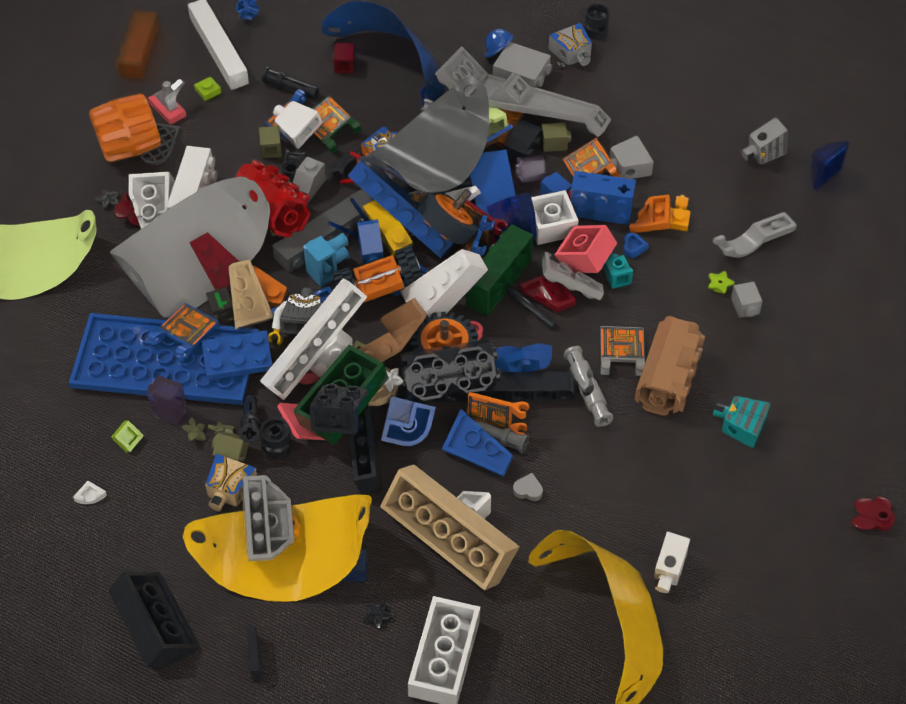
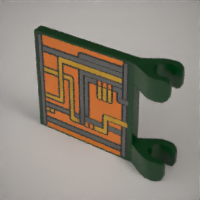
[312,95,362,154]

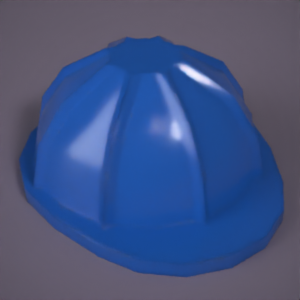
[484,29,514,58]

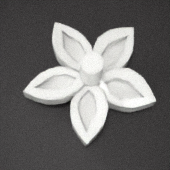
[384,368,404,392]

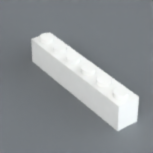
[260,278,367,400]

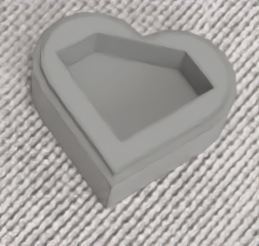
[513,473,543,501]

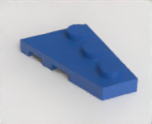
[442,409,513,477]

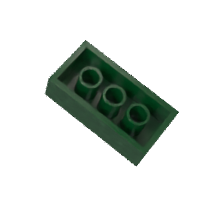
[465,224,533,317]
[293,345,389,445]

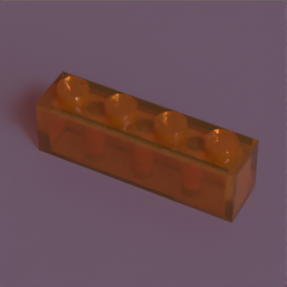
[116,10,159,79]

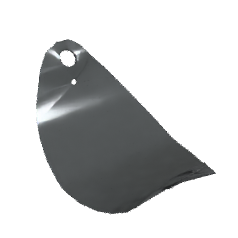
[359,76,489,193]

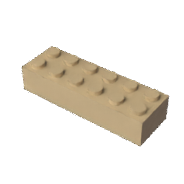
[380,465,520,590]

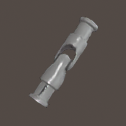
[563,346,614,427]

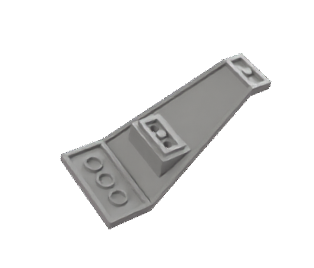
[435,46,611,137]

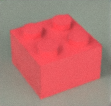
[555,225,617,273]

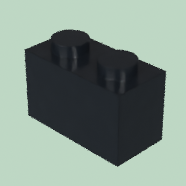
[502,119,543,167]

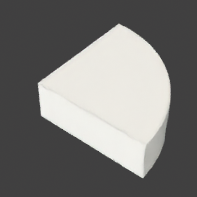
[73,481,107,504]

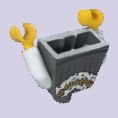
[268,288,323,345]

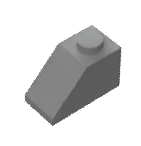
[293,157,326,204]

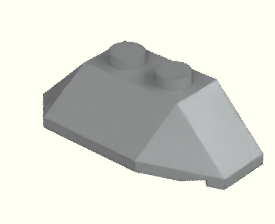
[243,475,294,561]

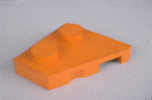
[252,265,288,308]

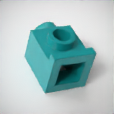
[603,254,633,289]

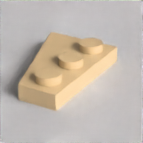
[229,259,274,330]

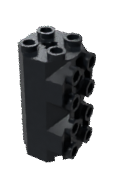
[399,340,501,400]

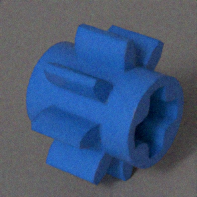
[236,0,259,21]

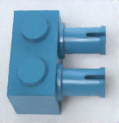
[304,233,350,287]

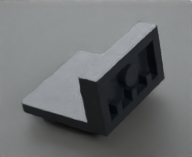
[310,384,367,435]

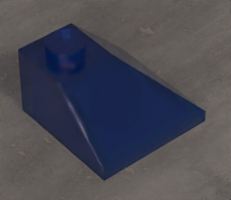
[811,140,849,190]
[486,193,537,243]

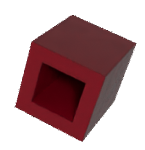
[333,43,355,73]

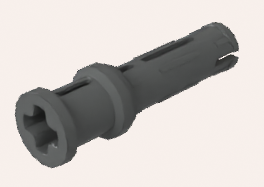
[471,418,529,454]

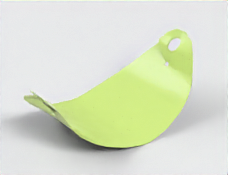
[0,210,96,300]

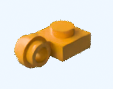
[670,195,691,231]

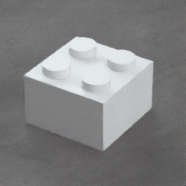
[525,190,578,245]

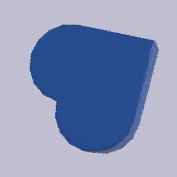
[623,233,649,258]

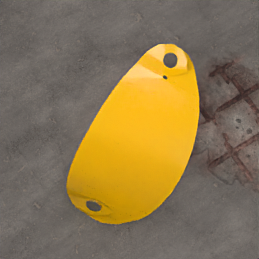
[183,495,372,602]

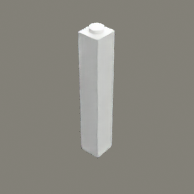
[188,0,249,90]

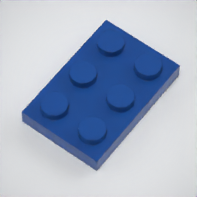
[202,330,272,381]

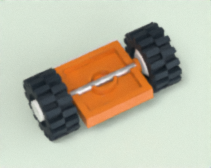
[333,245,422,302]

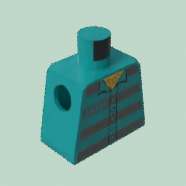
[713,396,770,448]

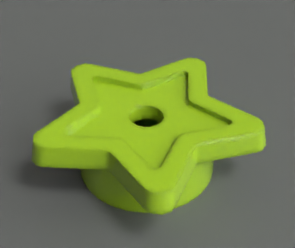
[708,271,735,294]

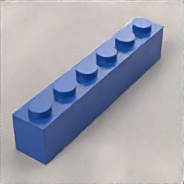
[348,160,457,258]

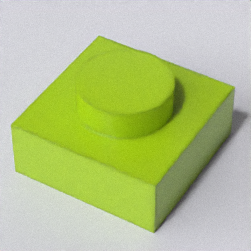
[194,77,221,101]
[111,420,144,453]

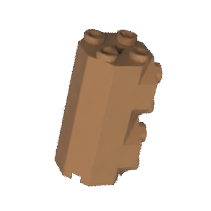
[635,316,705,416]

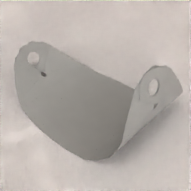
[110,177,270,318]

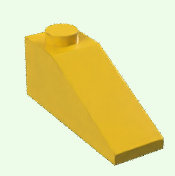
[362,200,413,259]

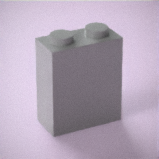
[493,42,552,88]

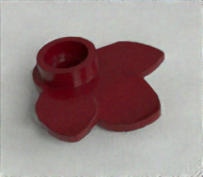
[114,192,140,226]
[851,496,896,531]

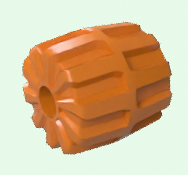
[89,93,161,163]

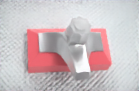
[148,79,186,125]

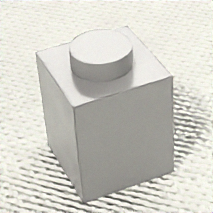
[731,282,763,318]

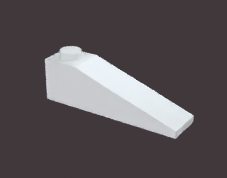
[129,172,175,229]

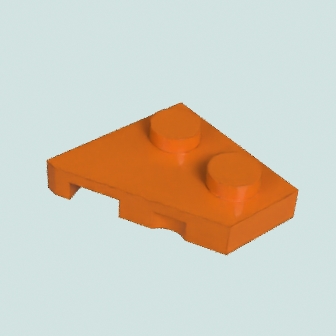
[630,194,671,233]

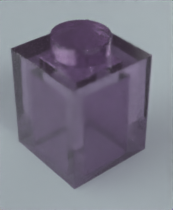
[515,155,546,182]

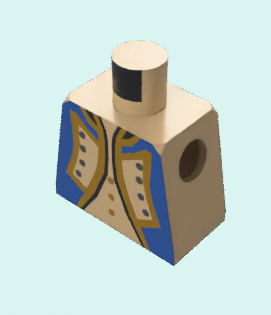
[206,454,257,511]

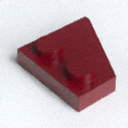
[520,275,576,312]

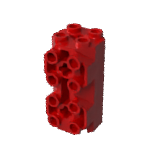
[235,159,310,238]

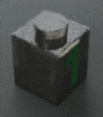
[206,287,234,324]

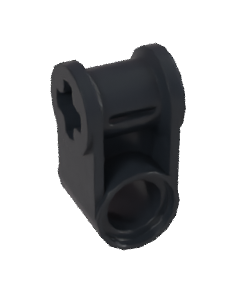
[282,150,307,183]

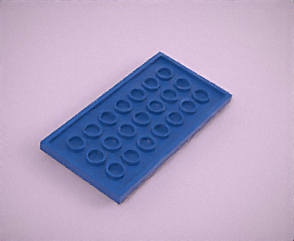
[69,313,259,405]

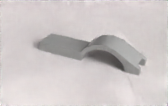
[713,212,797,258]

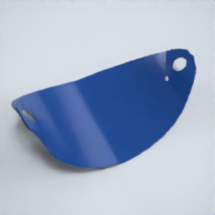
[321,1,445,106]

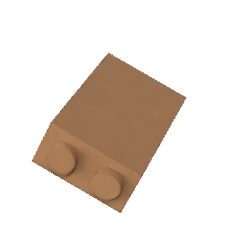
[358,298,427,362]

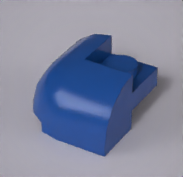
[494,343,552,372]
[381,396,436,446]

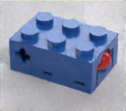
[568,171,636,225]

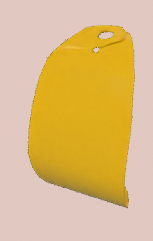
[528,530,663,704]

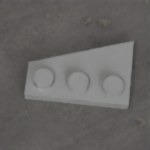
[541,251,604,300]

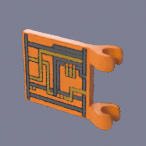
[563,138,620,177]
[467,392,529,436]

